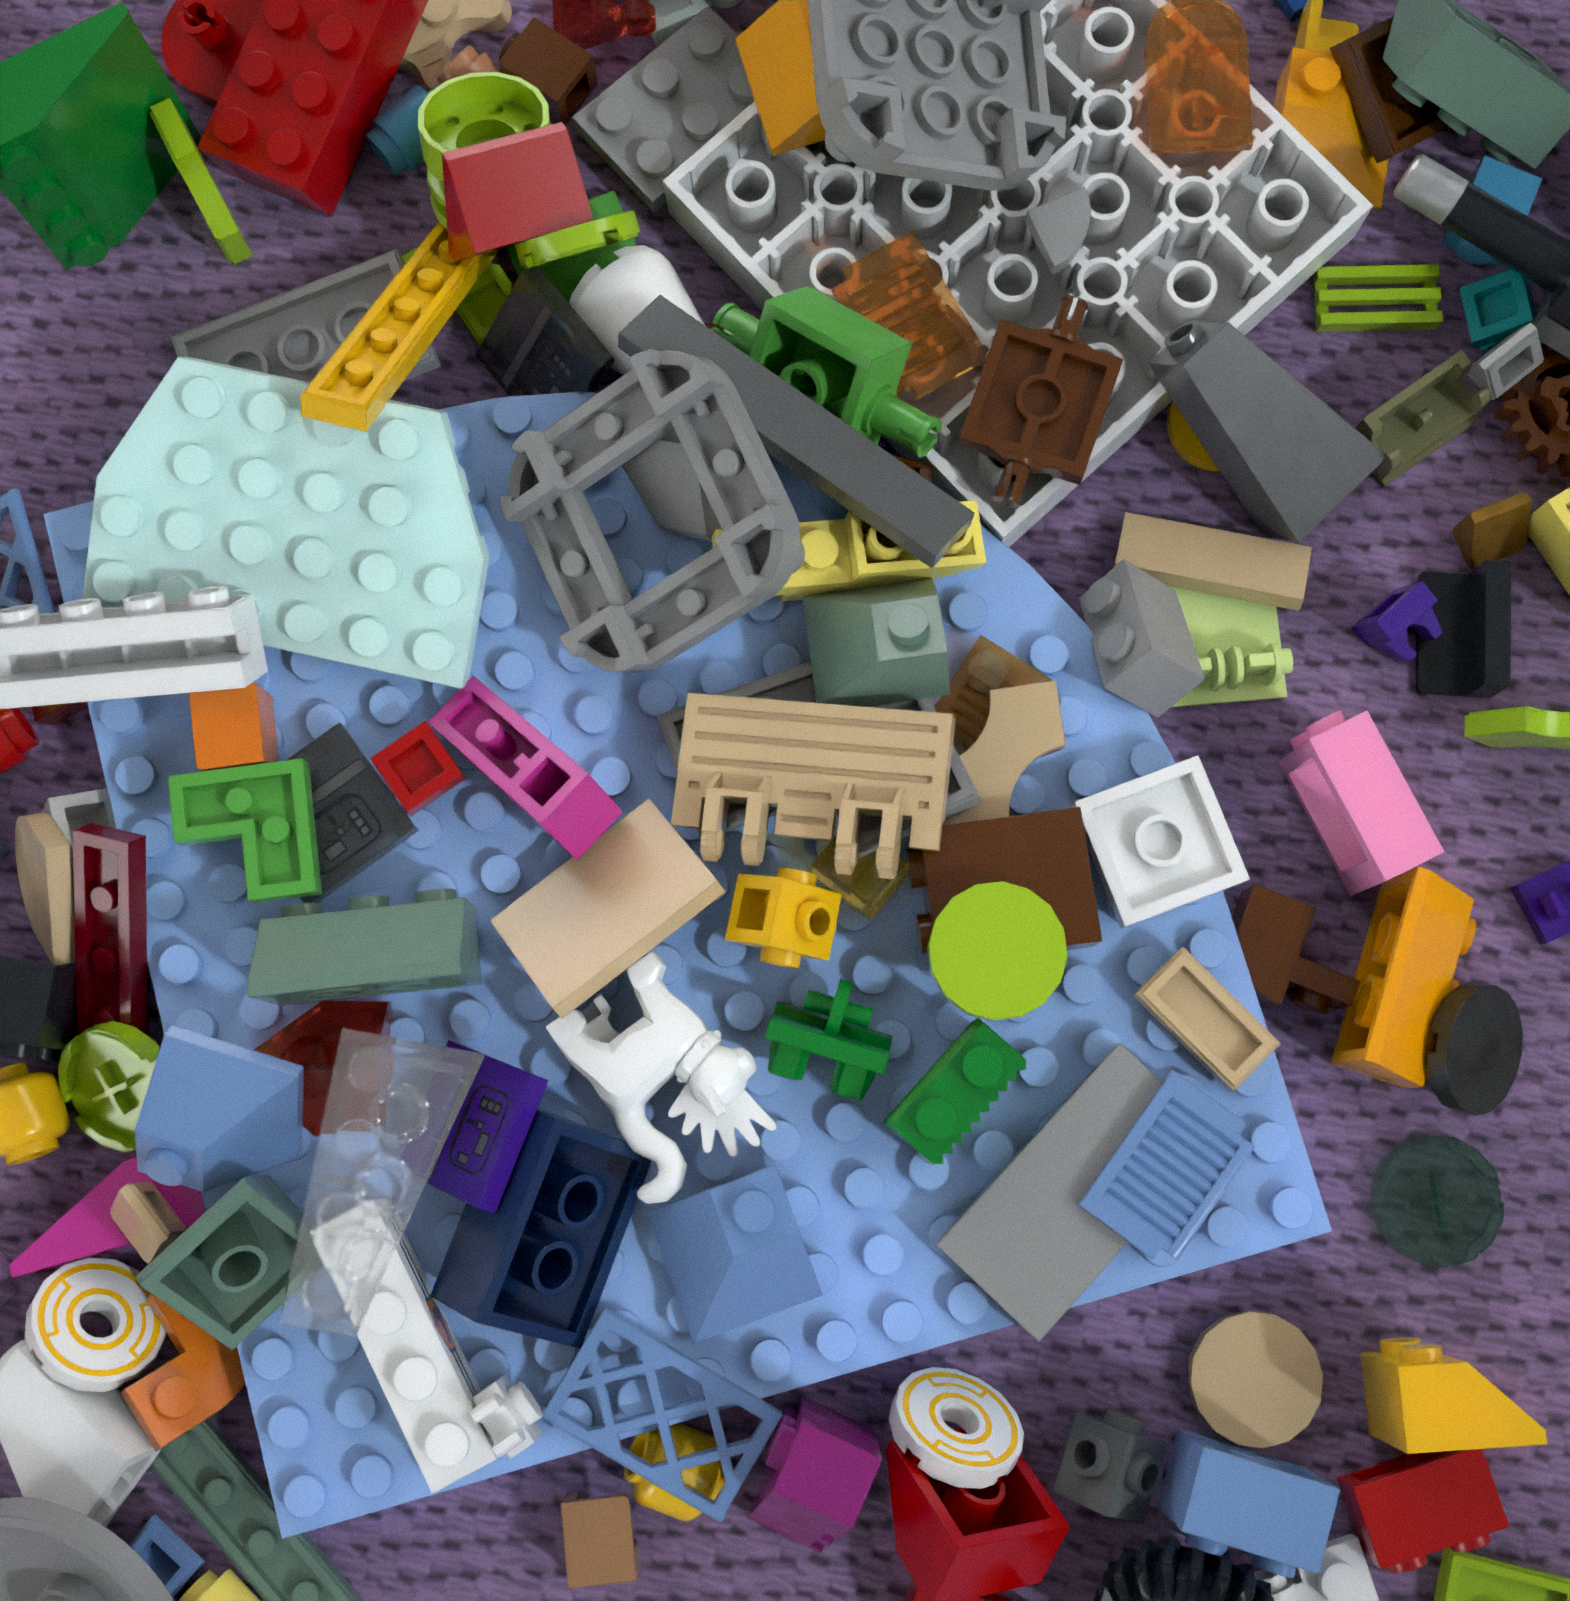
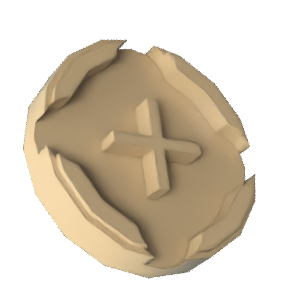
[1187,1310,1323,1449]

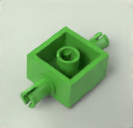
[711,285,942,458]

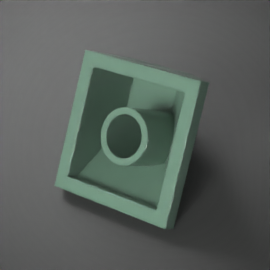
[803,577,950,707]

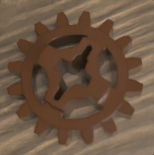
[1494,344,1570,477]

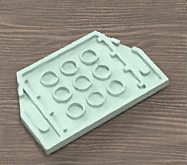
[82,357,490,689]

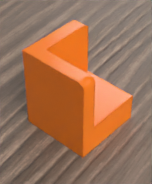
[189,683,279,771]

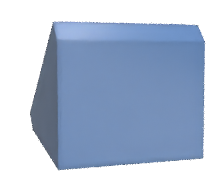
[129,1515,205,1600]

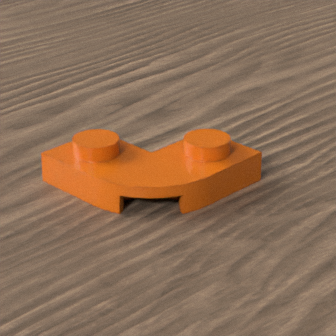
[121,1294,245,1452]

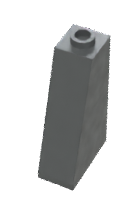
[1148,320,1385,543]

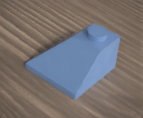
[135,1025,304,1192]
[647,1164,823,1344]

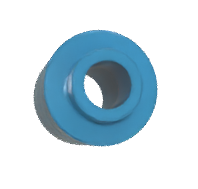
[364,84,435,176]

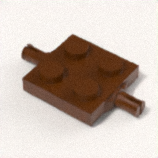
[958,295,1124,508]

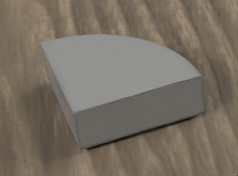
[1025,186,1091,275]

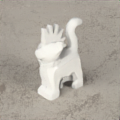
[546,951,777,1204]

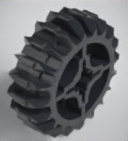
[1094,1536,1274,1601]

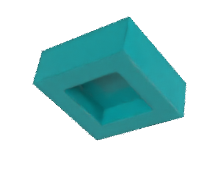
[1459,269,1537,351]

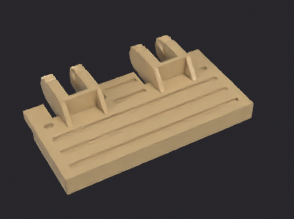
[671,693,956,879]

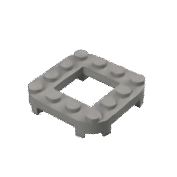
[499,349,805,672]

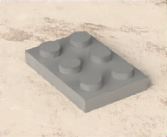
[572,5,754,213]

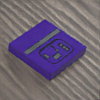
[396,1040,549,1214]

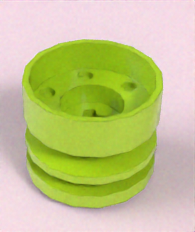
[418,72,551,229]

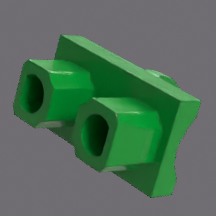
[765,978,893,1100]

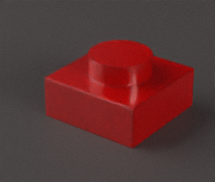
[370,721,466,816]

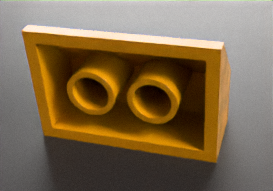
[1330,867,1476,1089]

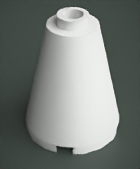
[566,245,705,375]

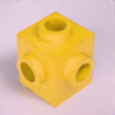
[725,867,842,969]

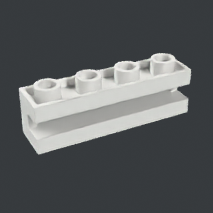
[0,586,268,709]

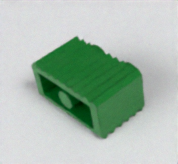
[883,1018,1026,1165]

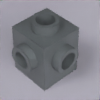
[1052,1407,1168,1524]

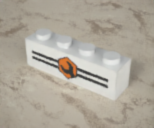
[309,1197,498,1494]

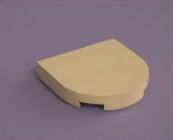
[15,812,75,966]

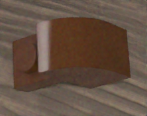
[1232,884,1361,1015]

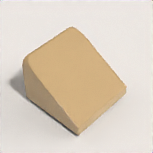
[110,1182,187,1264]

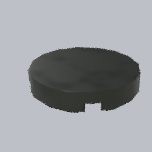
[1426,983,1523,1116]

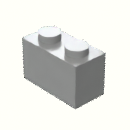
[1079,559,1205,718]

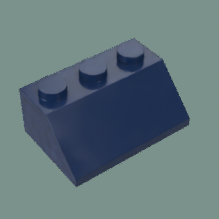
[430,1108,652,1349]

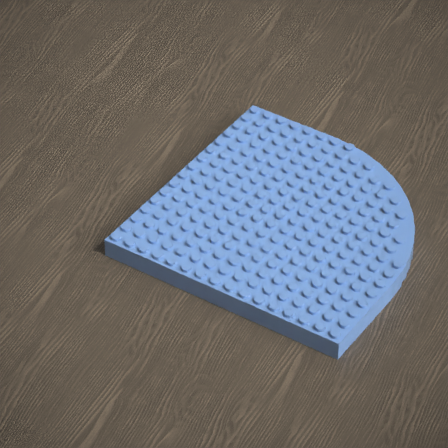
[43,392,1332,1539]

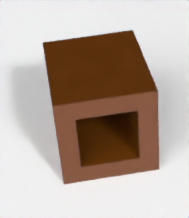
[498,17,598,126]

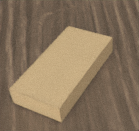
[1133,947,1281,1092]

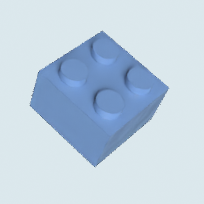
[1157,1428,1340,1578]

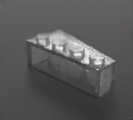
[278,1028,486,1336]

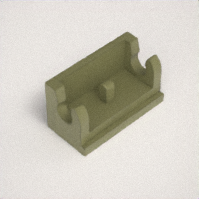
[1355,350,1491,488]

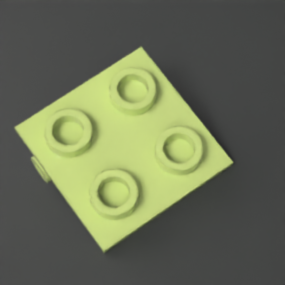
[1169,586,1293,707]

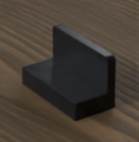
[1416,560,1511,698]

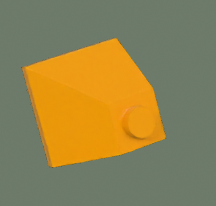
[1274,47,1388,210]

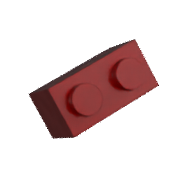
[1336,1449,1510,1573]

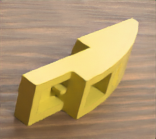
[712,500,987,602]

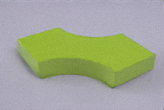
[149,98,253,264]
[1464,706,1570,750]

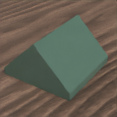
[136,1175,324,1350]

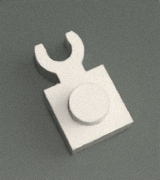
[470,1374,543,1459]

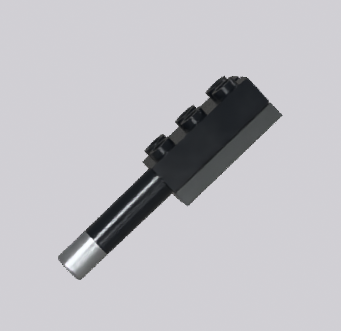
[1393,154,1570,359]

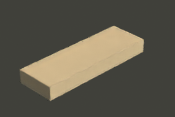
[1114,512,1312,611]

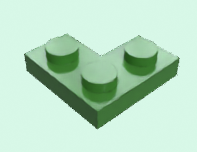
[168,758,322,903]

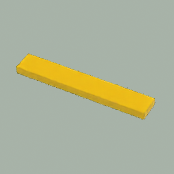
[300,222,499,432]

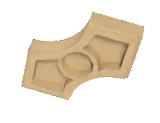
[942,680,1066,826]

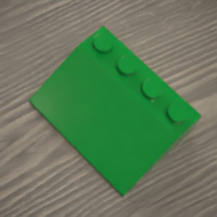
[0,1,202,270]

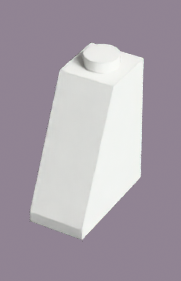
[0,1339,161,1527]

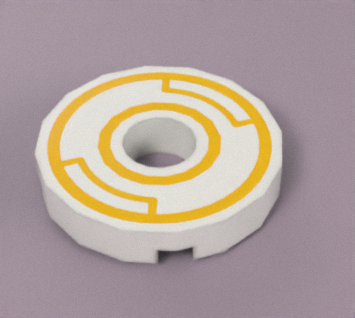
[25,1257,166,1392]
[888,1367,1024,1489]

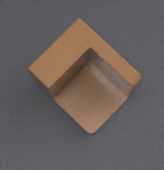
[560,1491,641,1589]

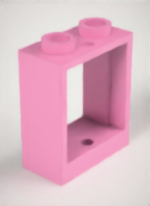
[1279,710,1445,896]

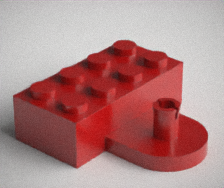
[161,0,428,217]

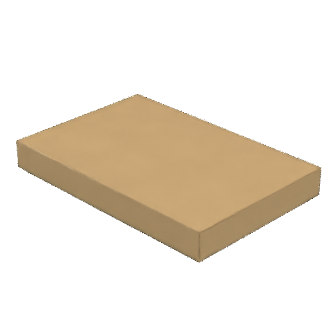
[490,799,725,1019]

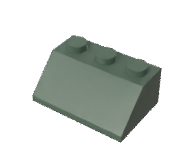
[1382,0,1570,169]
[247,889,482,1006]

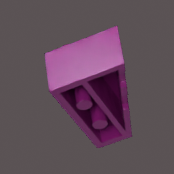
[747,1395,882,1553]

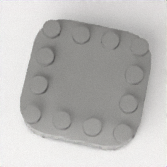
[808,0,1066,191]

